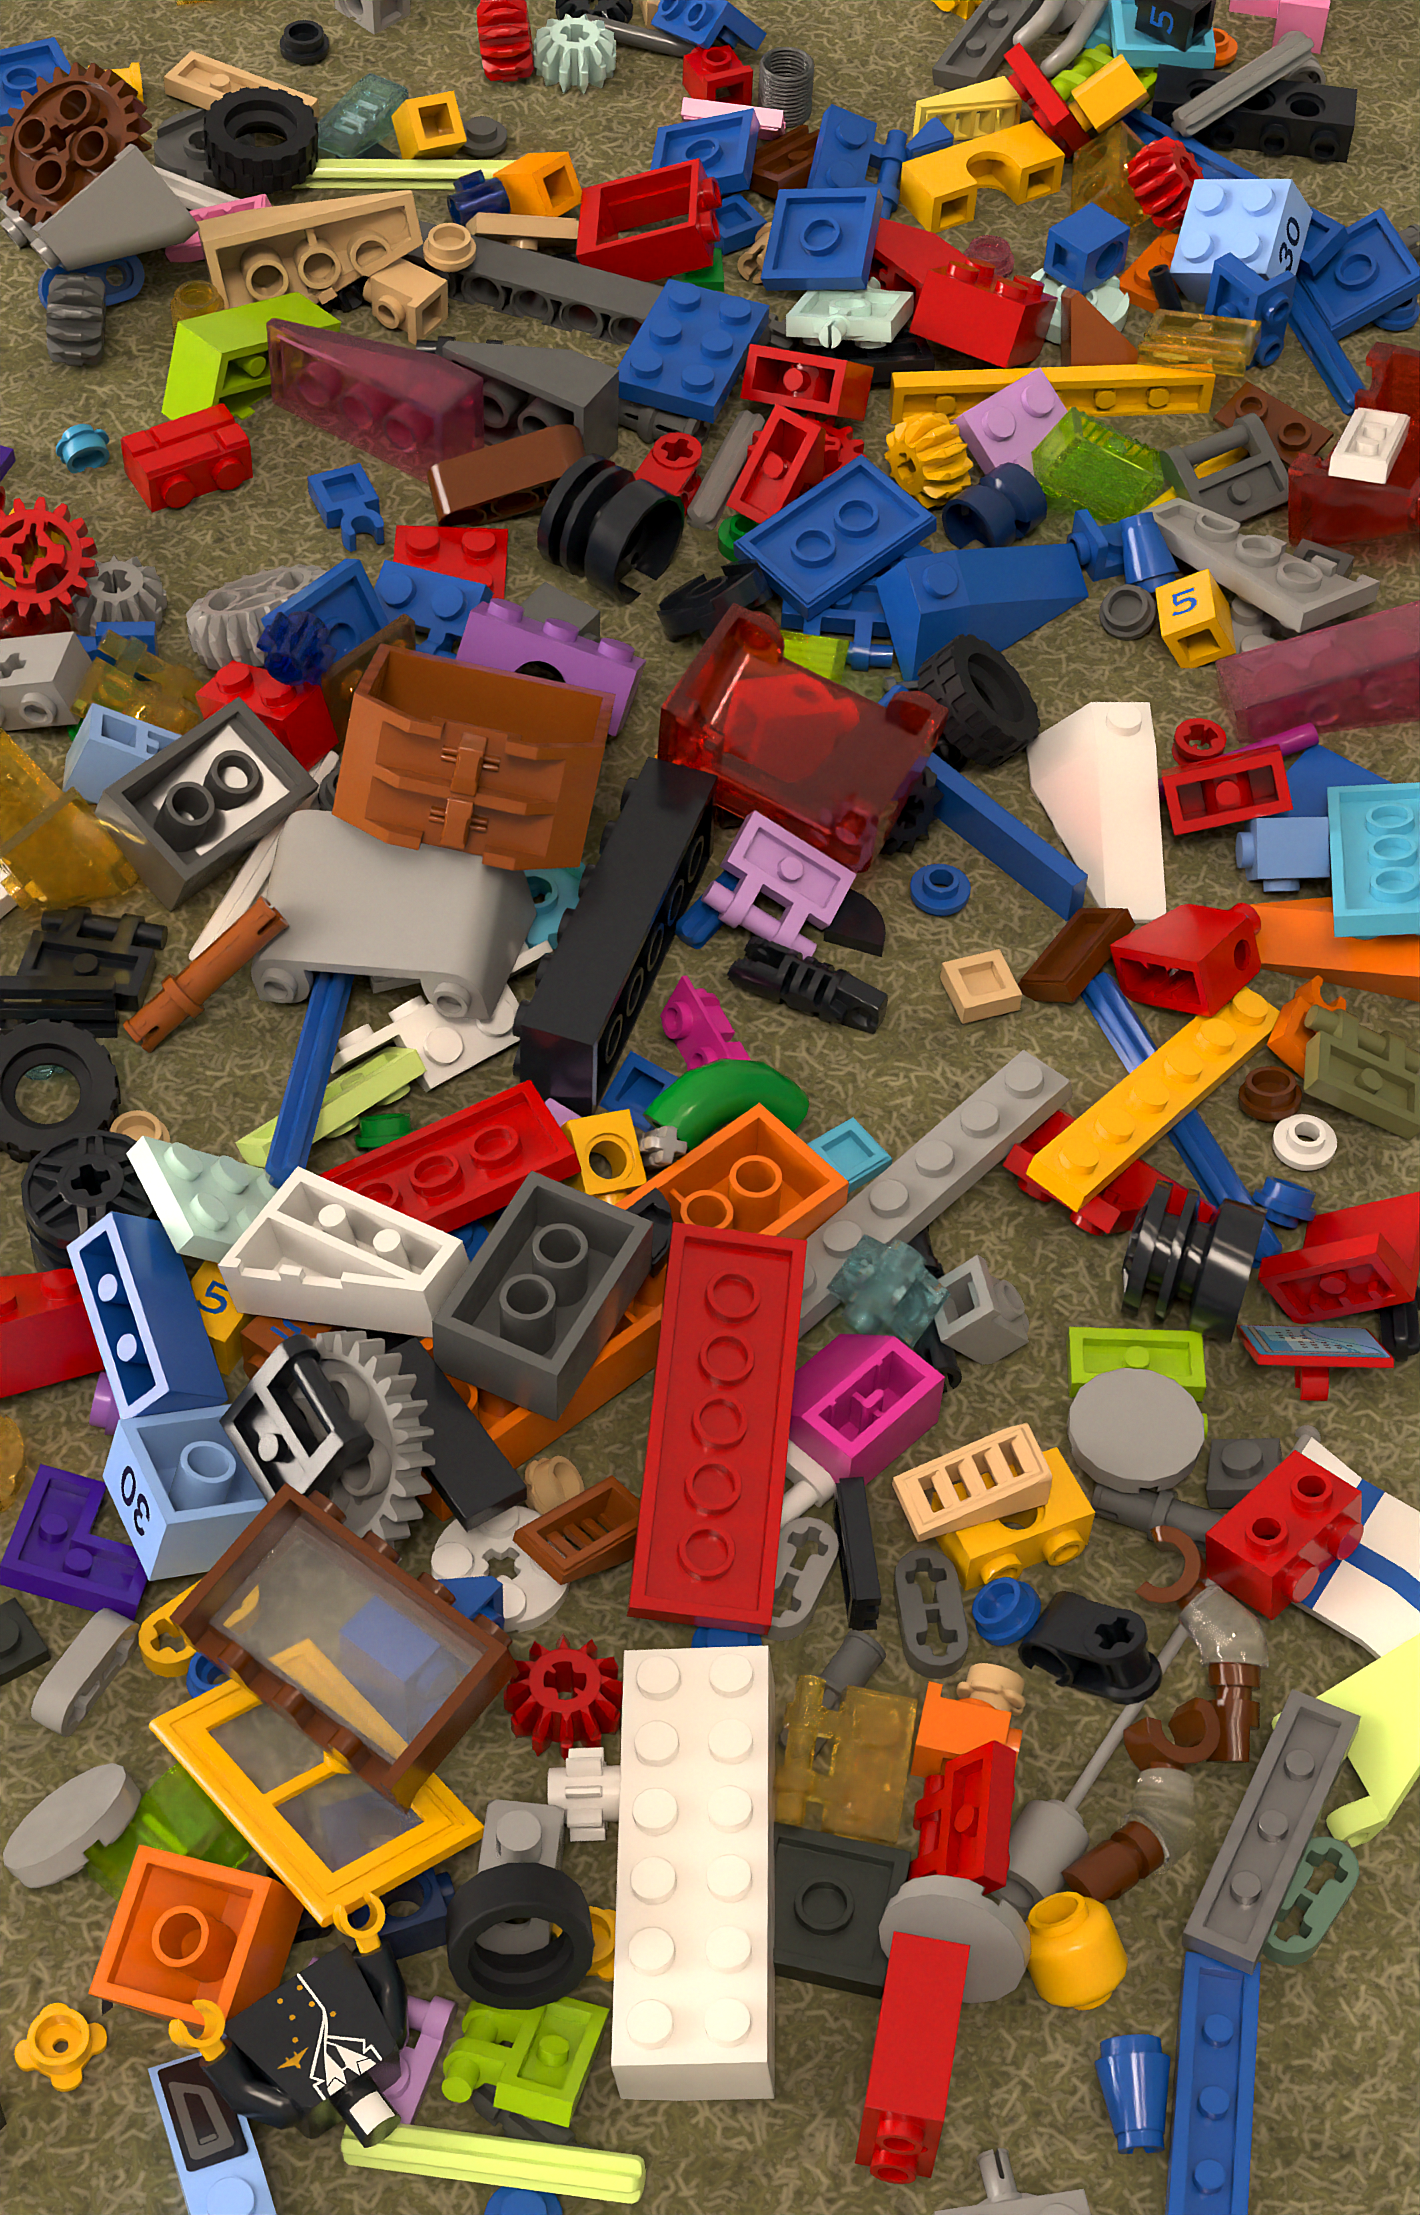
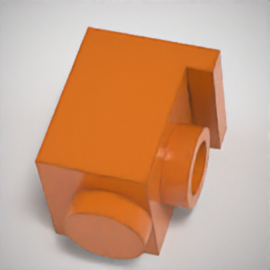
[910,1681,1023,1778]

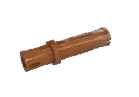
[123,896,289,1053]

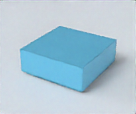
[807,1117,892,1193]

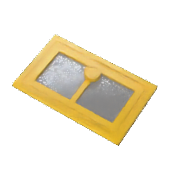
[149,1639,484,1927]

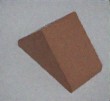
[1061,287,1151,367]

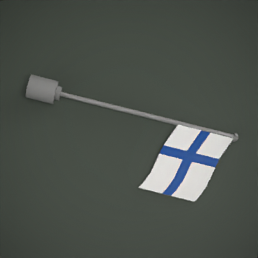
[991,1425,1420,1916]

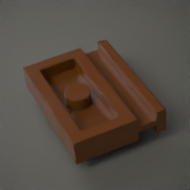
[750,124,820,200]

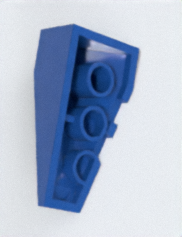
[875,543,1089,681]

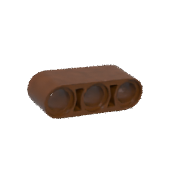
[427,424,586,527]

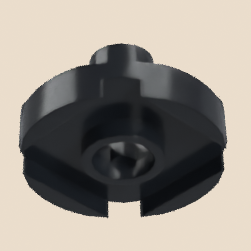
[656,559,773,641]

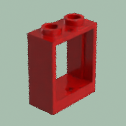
[576,158,722,282]
[855,1931,970,2184]

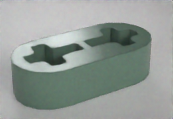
[1262,1836,1360,1966]

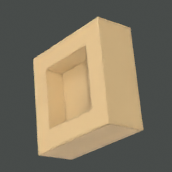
[940,949,1022,1024]

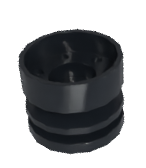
[537,453,685,603]
[21,1130,160,1273]
[1121,1179,1268,1343]

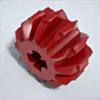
[476,0,534,83]
[1127,136,1204,231]
[503,1633,623,1761]

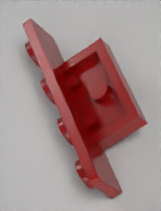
[1002,1109,1217,1236]

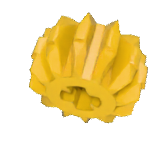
[884,412,973,509]

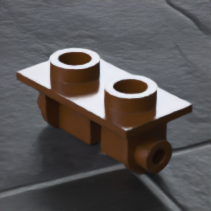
[1213,381,1334,477]

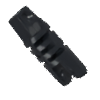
[726,936,888,1034]

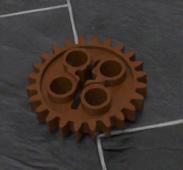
[0,62,152,226]

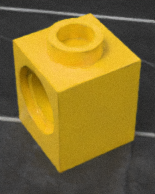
[560,1109,647,1205]

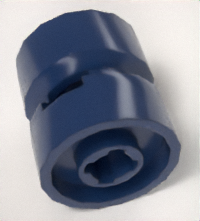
[942,462,1048,550]

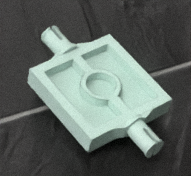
[786,276,914,349]

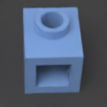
[1235,817,1330,892]

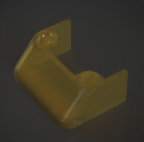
[0,727,141,913]

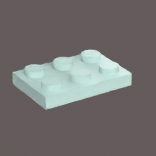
[126,1136,279,1263]

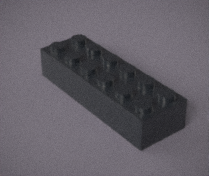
[512,756,718,1118]

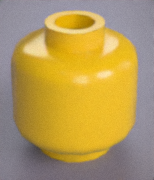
[1025,1891,1128,2010]

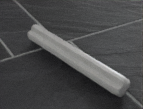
[1171,32,1314,137]

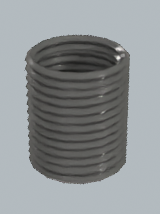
[757,46,815,127]

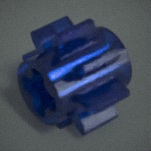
[447,169,511,228]
[256,611,337,686]

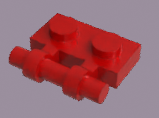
[908,1740,1016,1896]

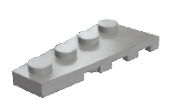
[1139,497,1380,633]

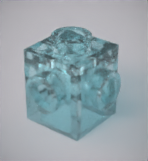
[826,1234,951,1348]

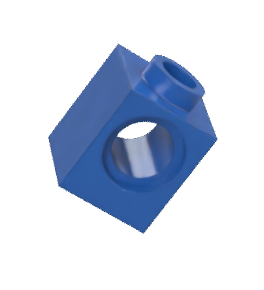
[1043,202,1131,295]

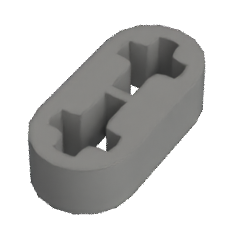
[761,1517,839,1641]
[31,1608,140,1737]

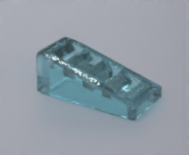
[318,73,409,159]

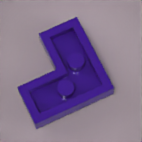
[0,1464,149,1621]

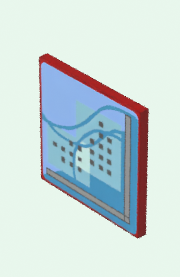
[1236,1325,1394,1401]

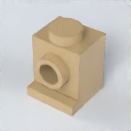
[363,258,448,345]

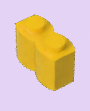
[1068,54,1151,134]

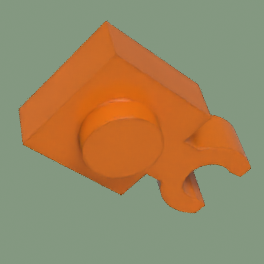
[1267,975,1346,1079]

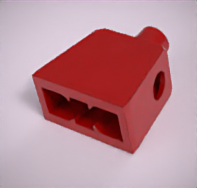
[1110,902,1261,1017]

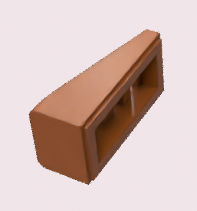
[512,1475,640,1585]

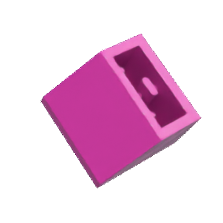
[789,1333,945,1486]

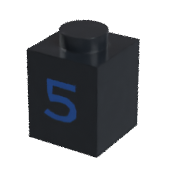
[1135,0,1216,52]

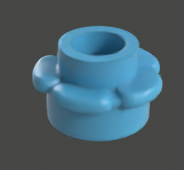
[56,424,110,474]

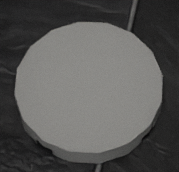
[1067,1368,1205,1494]
[3,1763,141,1888]
[879,1875,1031,2004]

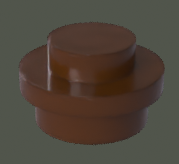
[1238,1066,1302,1123]

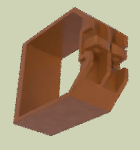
[332,643,616,871]

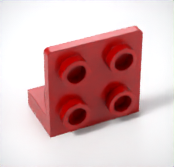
[1258,1191,1420,1324]

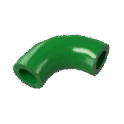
[642,1058,809,1153]

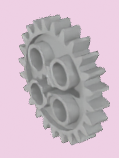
[287,1330,435,1551]

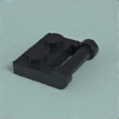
[219,1334,374,1504]

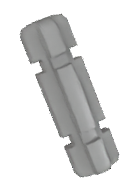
[637,1126,687,1172]

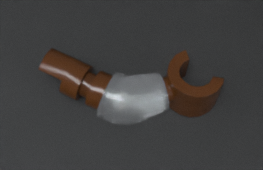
[1135,1525,1269,1764]
[1060,1697,1221,1903]

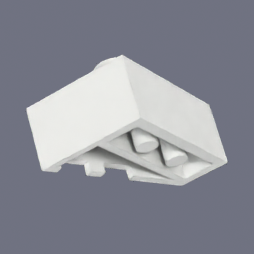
[217,1167,470,1338]

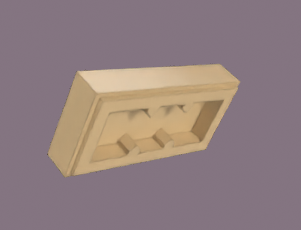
[466,212,579,252]

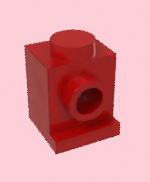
[682,45,753,106]

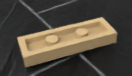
[163,51,320,140]

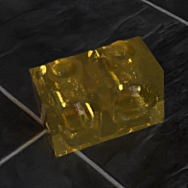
[1069,120,1151,230]

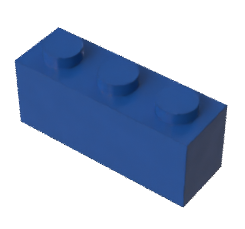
[67,1211,229,1419]

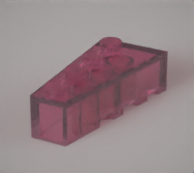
[1215,600,1420,744]

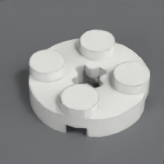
[431,1505,570,1633]

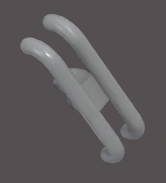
[1013,0,1108,78]

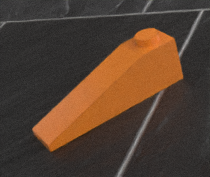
[1248,897,1420,1002]

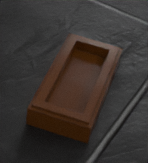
[1018,908,1136,1002]

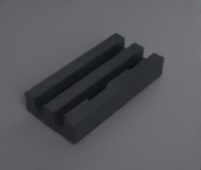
[0,976,119,1038]
[832,1477,881,1631]

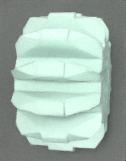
[533,14,616,94]

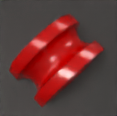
[1171,718,1227,765]

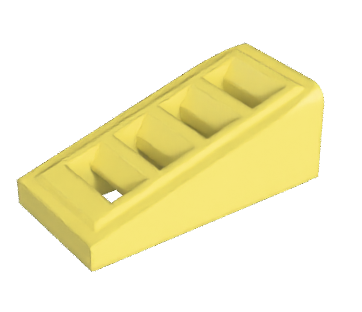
[913,76,1022,141]

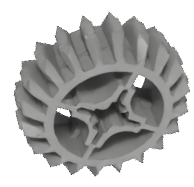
[186,564,327,671]

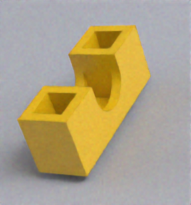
[899,120,1065,233]

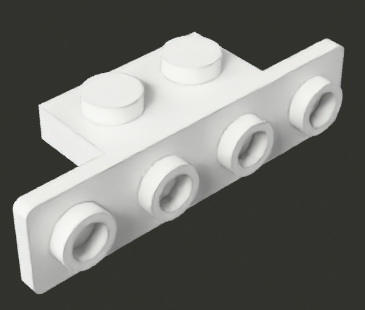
[330,940,553,1092]

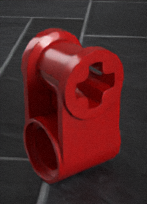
[634,432,702,517]

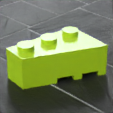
[161,292,341,421]

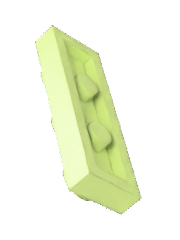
[235,1046,427,1168]

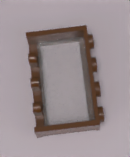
[169,1482,520,1815]

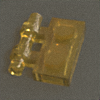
[69,629,205,735]
[772,1675,918,1846]

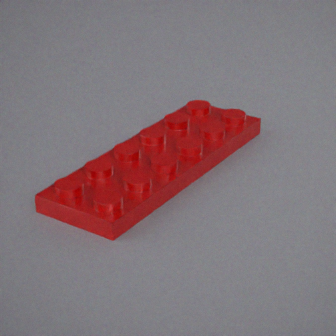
[627,1222,807,1635]

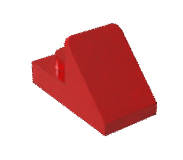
[726,403,826,524]

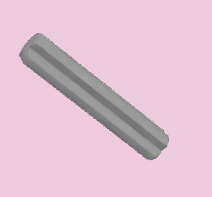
[687,410,765,531]

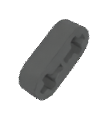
[893,1549,969,1679]

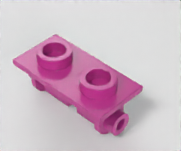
[660,976,751,1071]

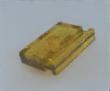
[1137,309,1262,377]

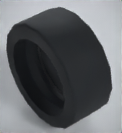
[445,1863,594,2010]

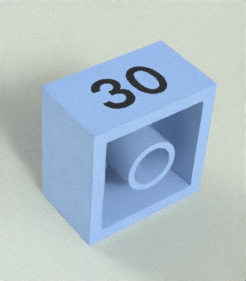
[1170,179,1313,305]
[102,1404,267,1581]

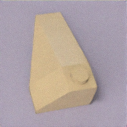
[197,190,423,311]

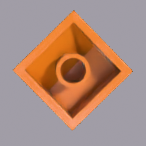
[88,1844,304,2038]

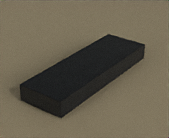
[385,1337,527,1532]

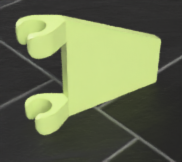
[1272,1633,1420,1847]

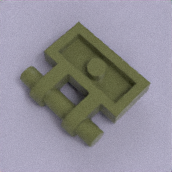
[1303,1004,1420,1140]

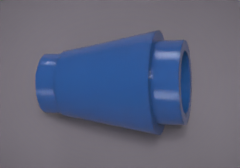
[1120,512,1180,593]
[1094,2034,1171,2154]

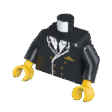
[169,1891,409,2148]

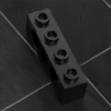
[1151,64,1358,163]

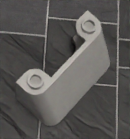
[0,143,200,271]
[251,810,537,1020]

